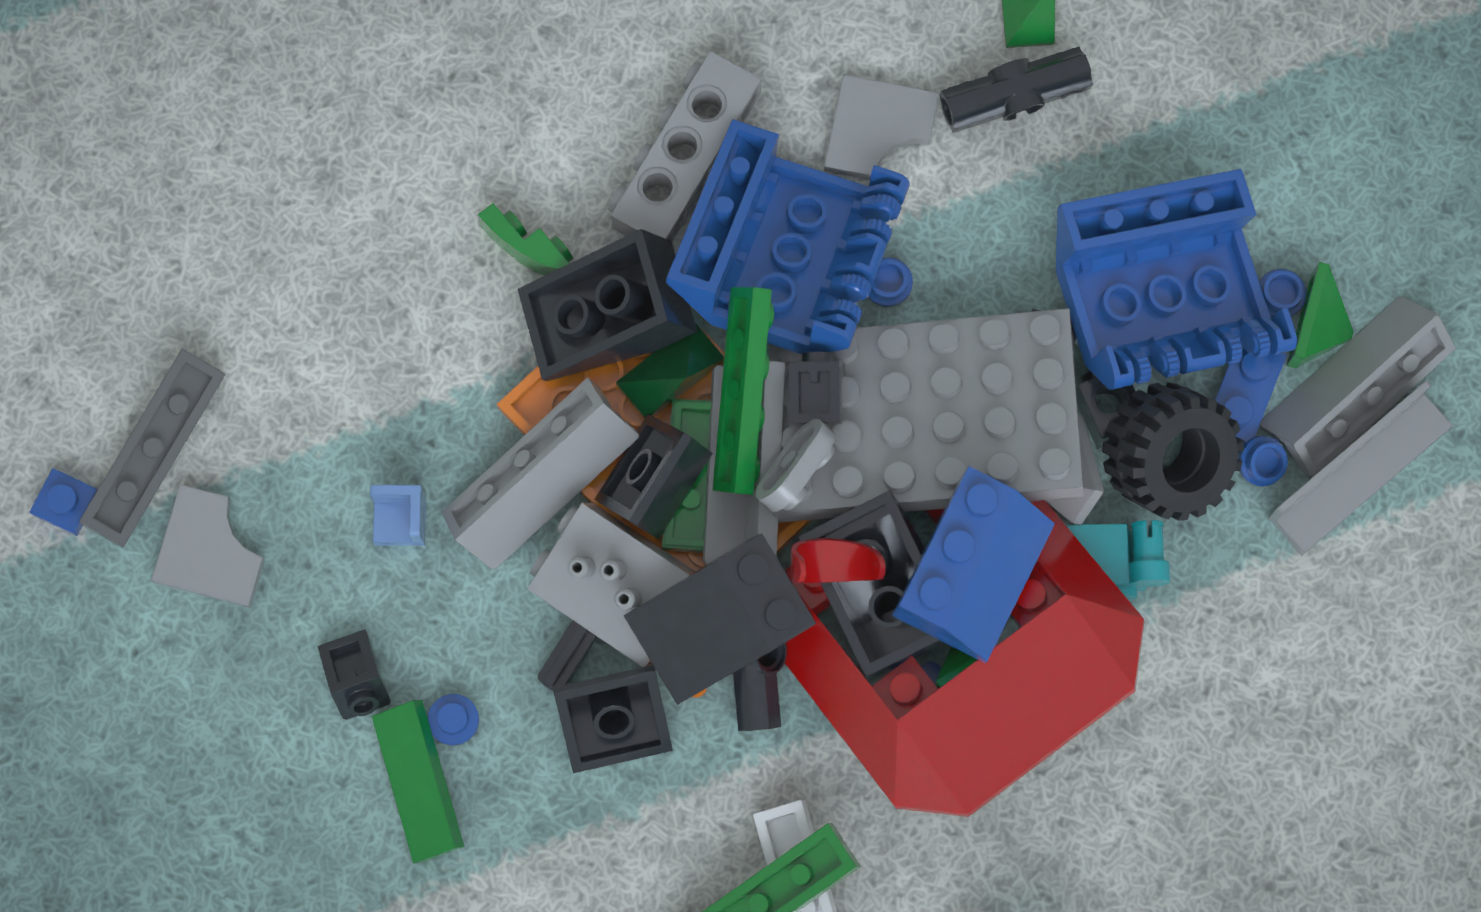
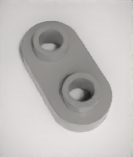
[755,419,835,512]

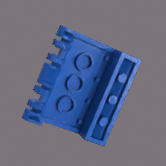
[666,119,910,354]
[1056,169,1297,390]

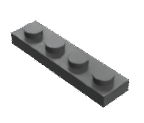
[78,348,226,548]

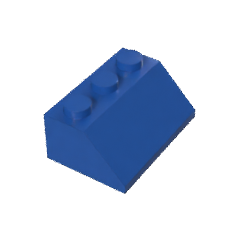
[892,466,1055,664]

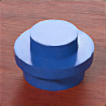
[868,257,913,307]
[1259,269,1307,317]
[1238,436,1288,486]
[428,694,479,746]

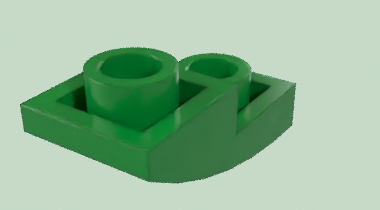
[478,203,574,276]

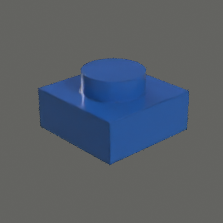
[29,468,98,536]

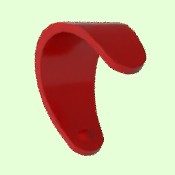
[791,538,886,583]

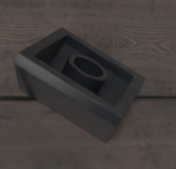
[594,414,713,540]
[553,665,673,773]

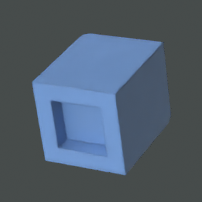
[370,485,426,546]

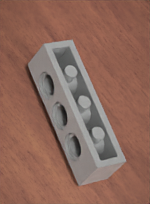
[608,51,761,242]

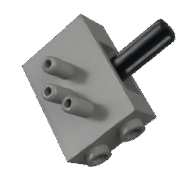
[527,503,696,690]

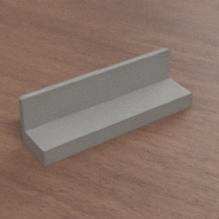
[1260,296,1456,478]
[703,361,785,565]
[441,377,639,569]
[1268,380,1453,556]

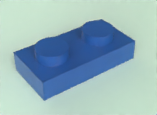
[1214,347,1287,445]

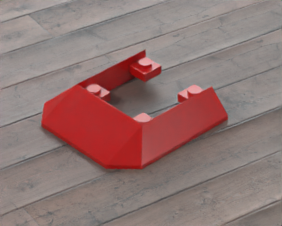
[785,500,1145,817]

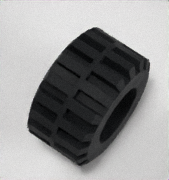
[1102,382,1244,521]

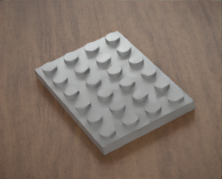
[769,308,1084,523]

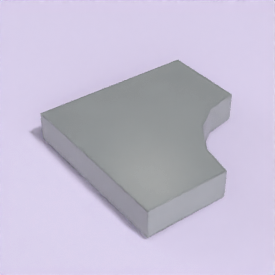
[824,74,939,180]
[151,485,265,608]

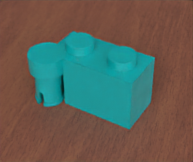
[1066,520,1171,600]

